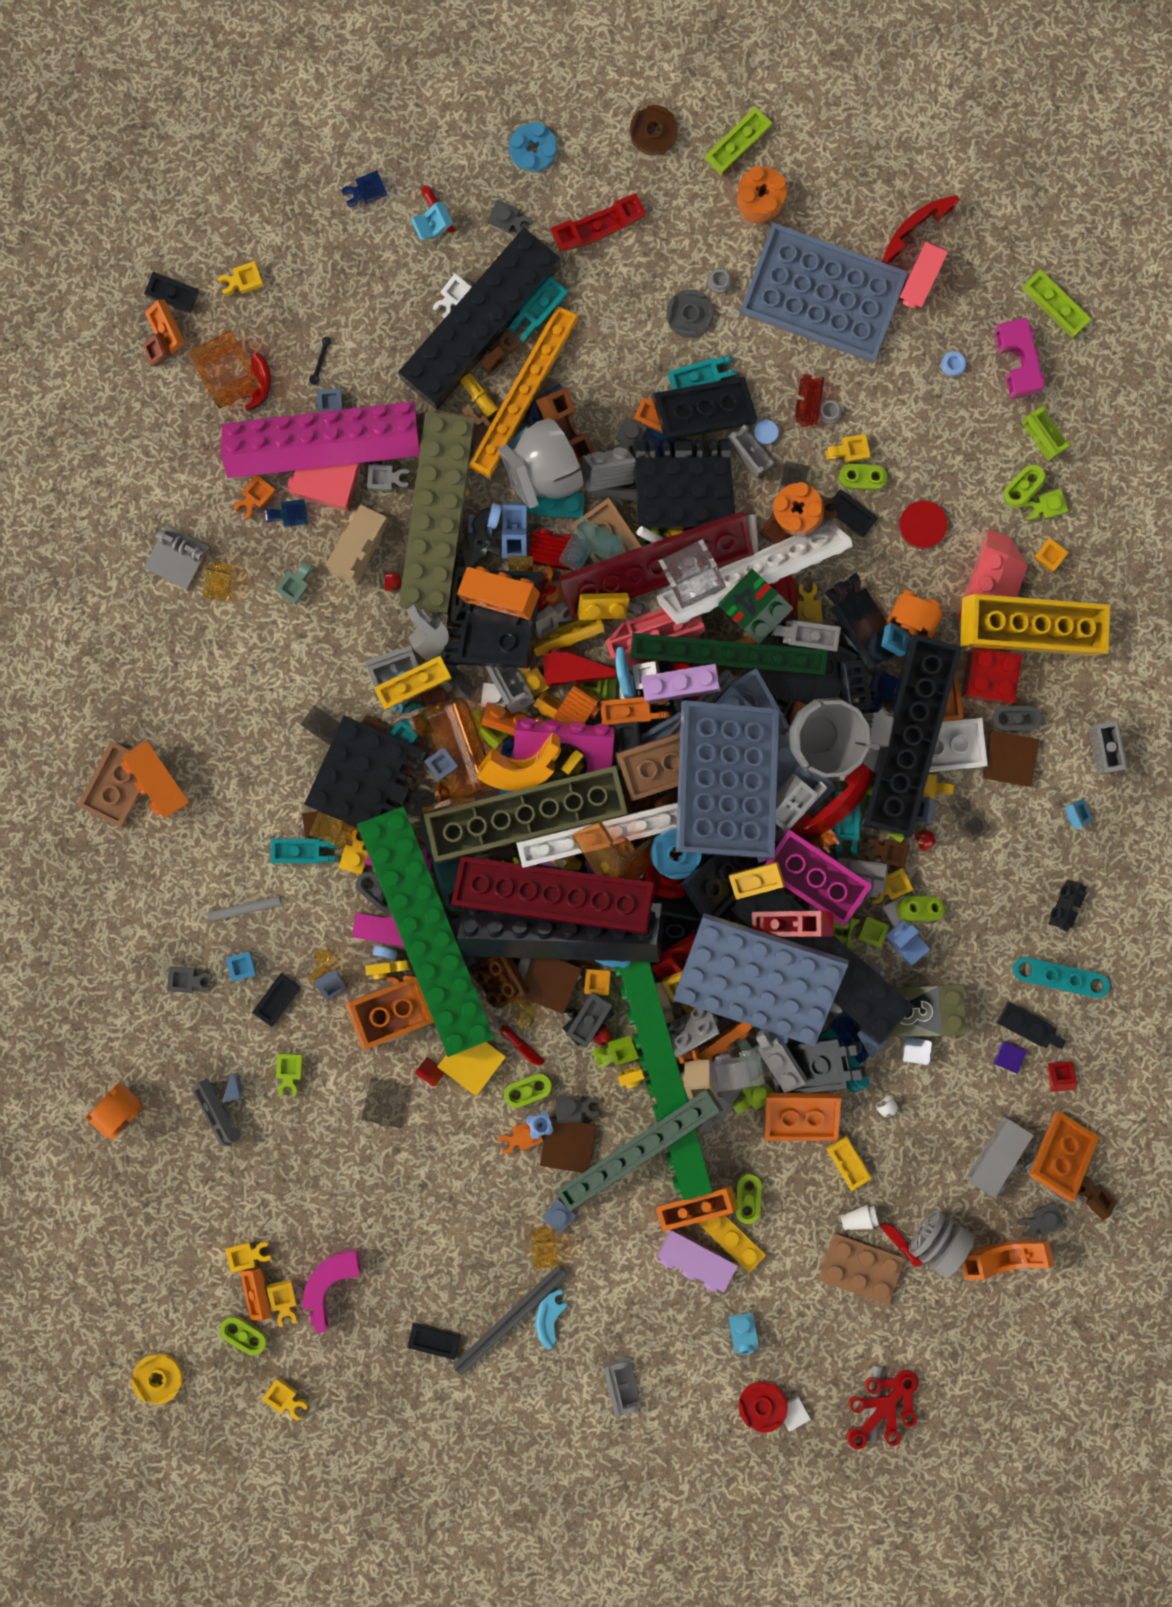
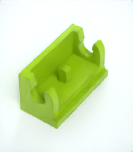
[1021,405,1072,461]

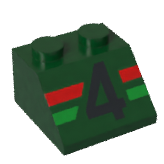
[718,569,793,644]

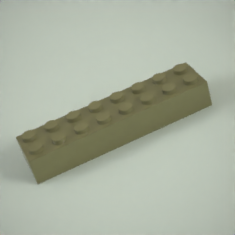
[399,411,476,615]
[424,766,629,865]

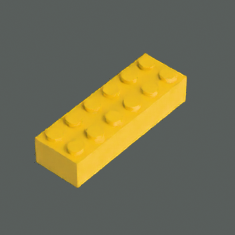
[960,594,1110,656]

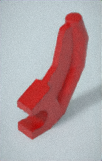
[240,352,271,411]
[769,575,798,621]

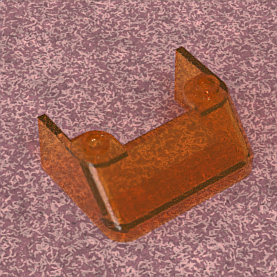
[391,697,493,813]
[572,791,662,880]

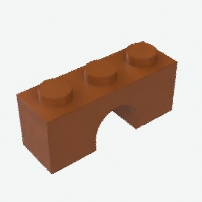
[536,387,595,464]

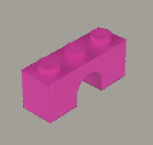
[994,318,1045,399]

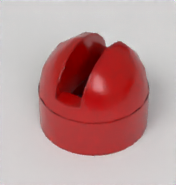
[385,572,402,591]
[915,830,936,851]
[592,1024,612,1046]

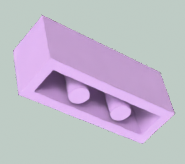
[641,664,721,704]
[657,1229,738,1292]

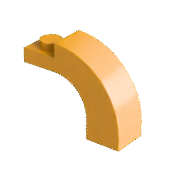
[477,732,561,791]

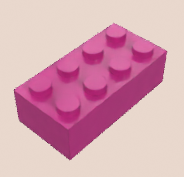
[765,829,872,927]

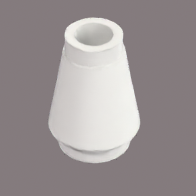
[841,1205,879,1230]

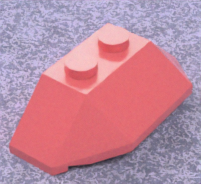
[956,529,1028,621]
[605,608,705,666]

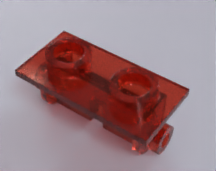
[794,374,824,427]

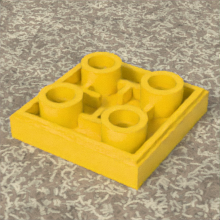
[437,1042,506,1096]

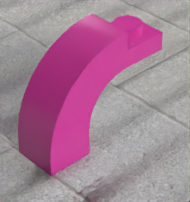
[303,1248,362,1333]

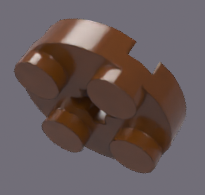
[630,105,678,155]

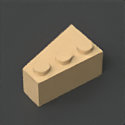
[325,504,389,586]

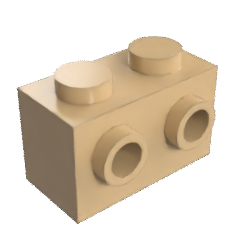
[681,1059,718,1101]

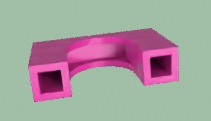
[513,718,614,773]
[351,850,432,947]

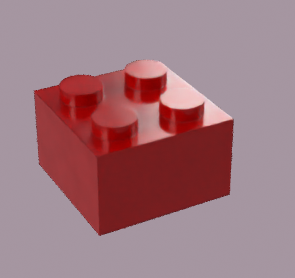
[961,647,1022,706]

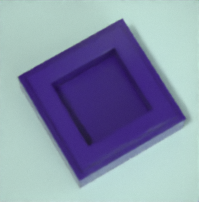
[993,1041,1027,1074]

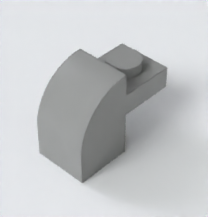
[407,604,449,661]

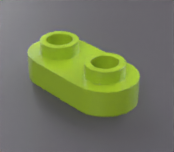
[838,464,887,490]
[1004,465,1045,508]
[896,896,944,922]
[504,1073,552,1108]
[735,1173,762,1224]
[220,1315,267,1355]

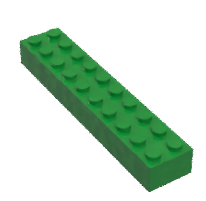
[357,806,494,1057]
[614,961,713,1200]

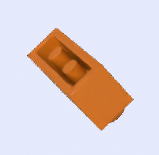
[457,566,540,620]
[120,740,189,819]
[656,1185,739,1232]

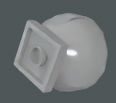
[498,418,584,509]
[783,698,870,778]

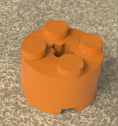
[736,166,787,224]
[773,482,825,536]
[886,590,943,639]
[85,1081,144,1140]

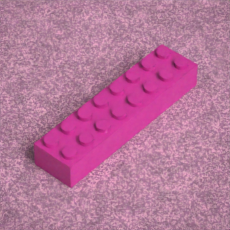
[221,401,420,478]

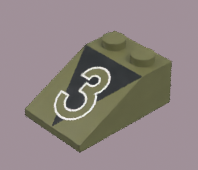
[888,984,966,1037]

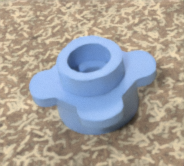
[526,1111,553,1139]

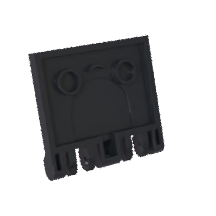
[633,439,735,531]
[441,570,543,668]
[741,619,859,726]
[304,715,429,828]

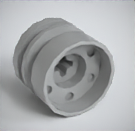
[909,1210,974,1278]

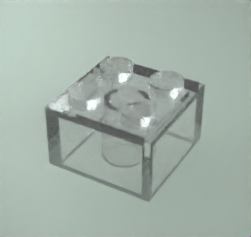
[659,539,726,609]
[710,1050,767,1093]

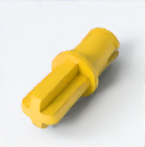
[461,373,499,419]

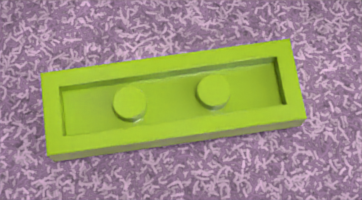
[704,106,772,176]
[1021,269,1091,339]

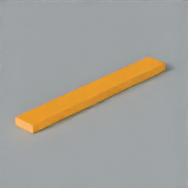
[468,306,579,478]

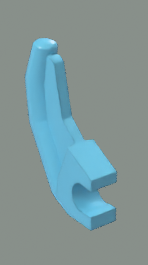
[615,647,640,699]
[535,1288,567,1350]

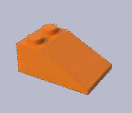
[345,976,434,1050]

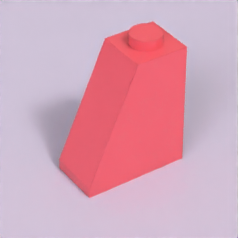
[900,240,948,309]
[288,463,361,511]

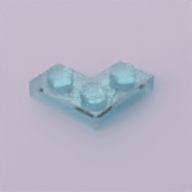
[558,517,624,570]

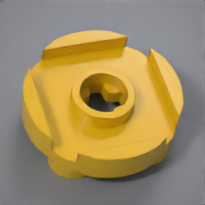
[132,1352,183,1405]

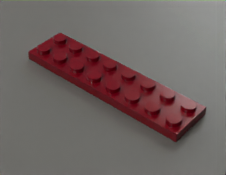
[558,511,754,619]
[451,856,656,934]

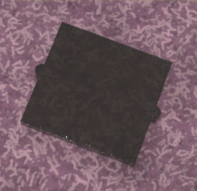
[362,1078,410,1128]

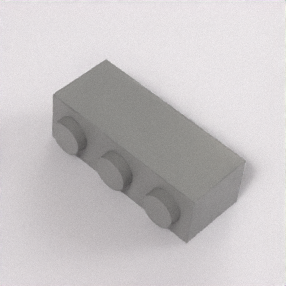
[965,1117,1034,1198]

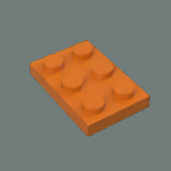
[764,1093,841,1141]
[1029,1111,1100,1202]

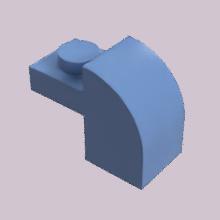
[502,503,527,558]
[885,920,930,967]

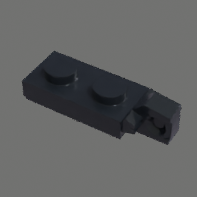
[997,1002,1066,1049]

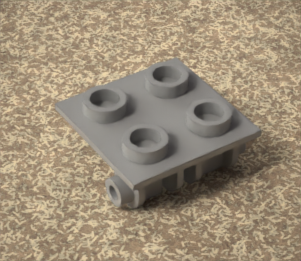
[144,525,209,590]
[667,1008,719,1058]

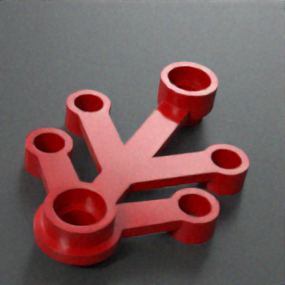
[846,1370,919,1450]

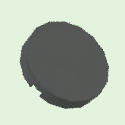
[666,289,714,338]

